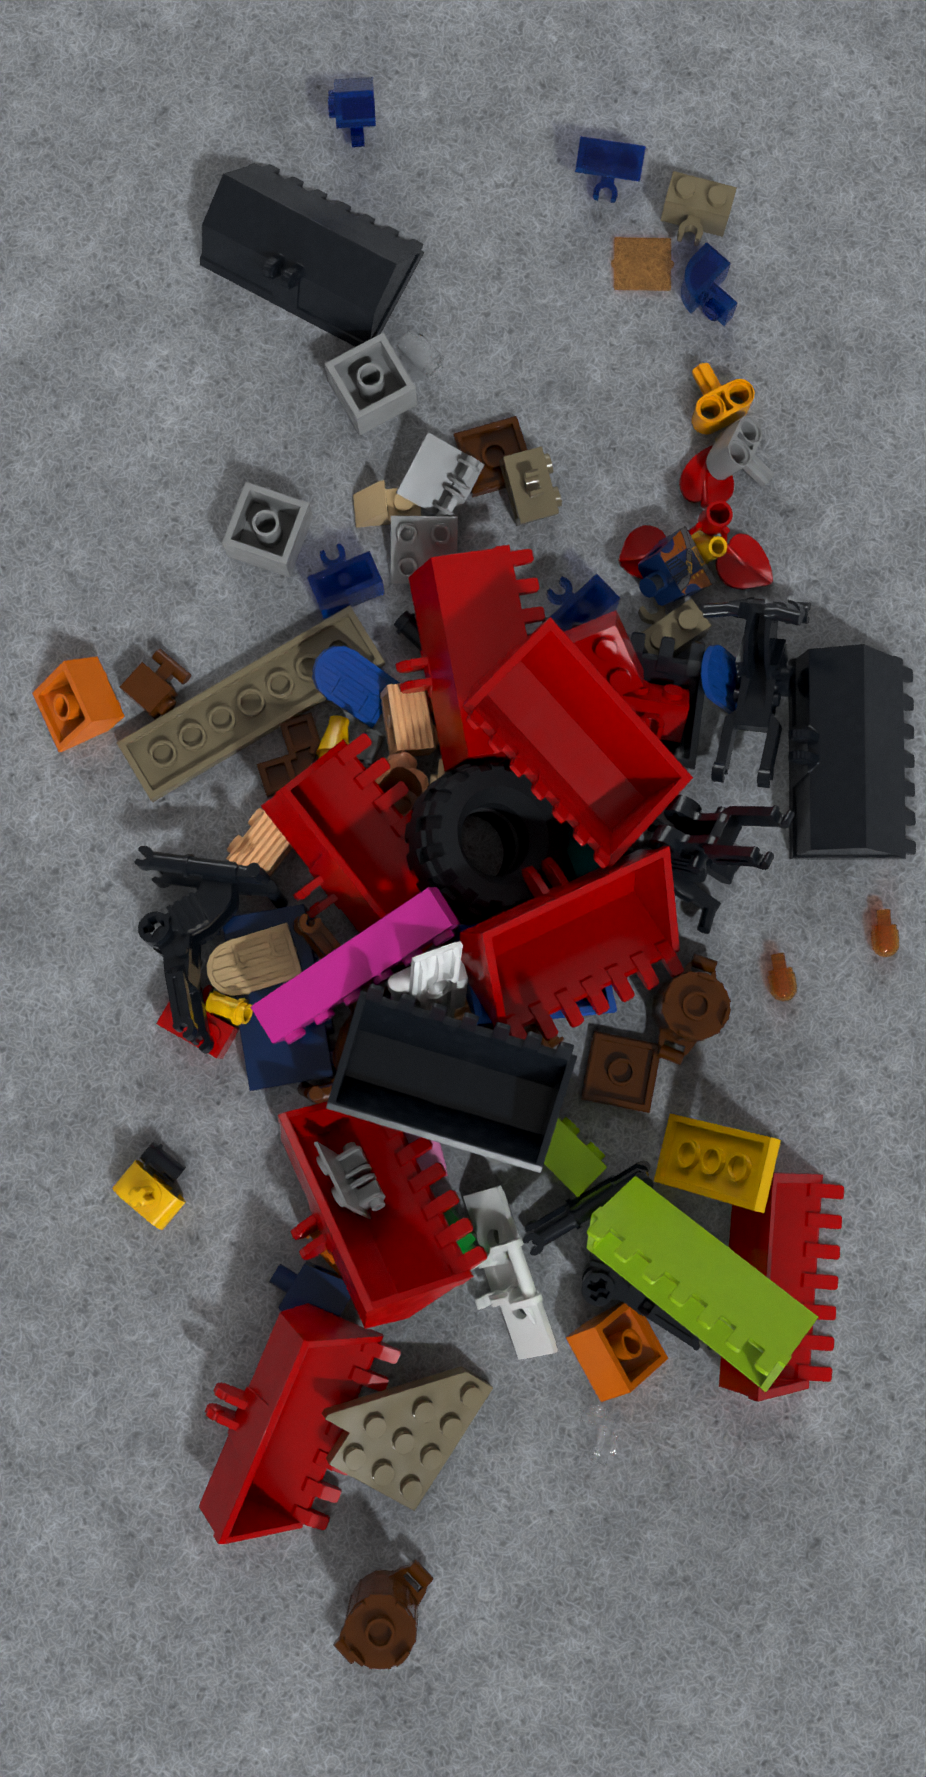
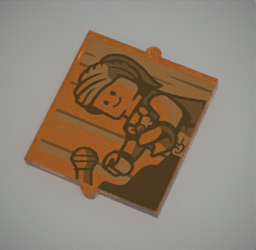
[611,237,674,291]

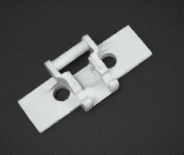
[388,941,468,1018]
[463,1185,558,1360]

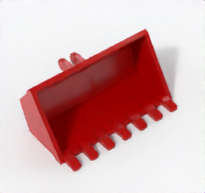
[395,545,545,772]
[261,733,457,968]
[278,1101,487,1329]
[199,1303,401,1544]

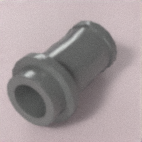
[357,729,386,769]

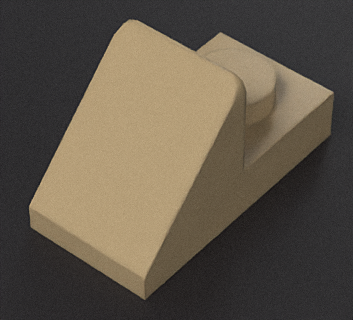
[353,480,421,528]

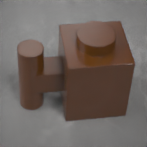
[120,648,191,720]

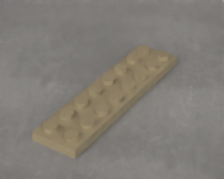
[117,606,385,802]

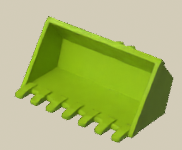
[586,1176,819,1392]

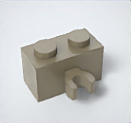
[660,171,737,246]
[499,446,562,526]
[638,598,711,657]

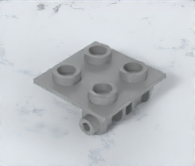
[396,432,485,516]
[391,515,458,584]
[314,1141,386,1220]

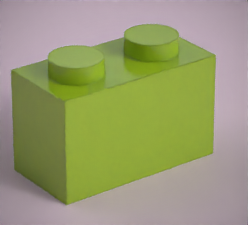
[544,1116,607,1197]

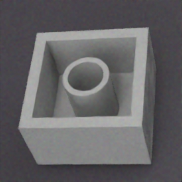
[325,332,417,436]
[222,481,313,578]

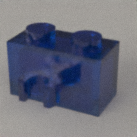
[328,77,376,147]
[575,136,647,203]
[307,543,385,619]
[546,574,620,632]

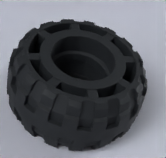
[404,760,569,924]

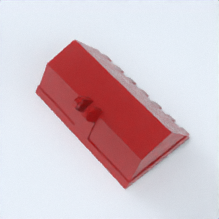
[462,617,693,869]
[460,846,684,1041]
[719,1172,844,1402]

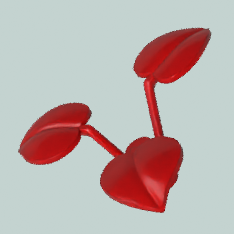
[618,445,773,590]

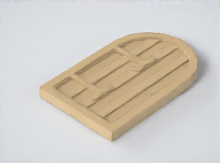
[207,923,302,996]

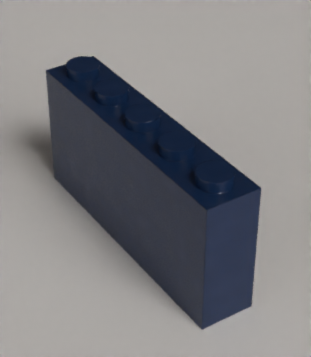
[223,904,335,1091]

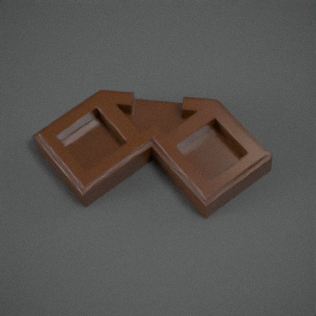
[257,712,321,798]

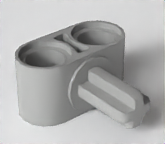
[706,415,774,486]

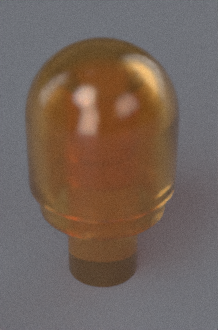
[871,909,900,957]
[767,953,797,1002]

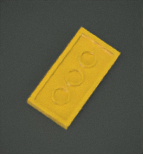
[654,1113,781,1213]

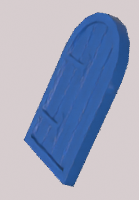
[701,645,737,714]
[312,646,400,728]

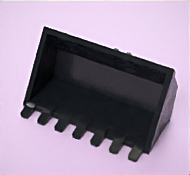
[200,163,424,347]

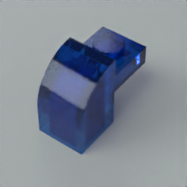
[681,242,738,326]

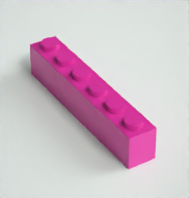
[251,887,460,1045]

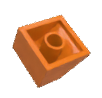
[32,656,125,752]
[566,1302,669,1402]

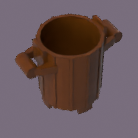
[652,953,731,1065]
[333,1559,433,1670]

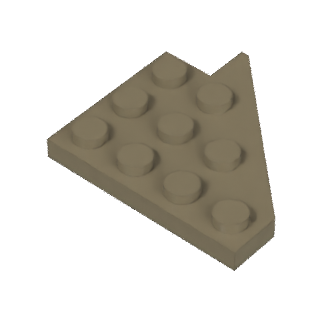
[322,1366,493,1511]

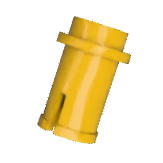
[205,991,253,1026]

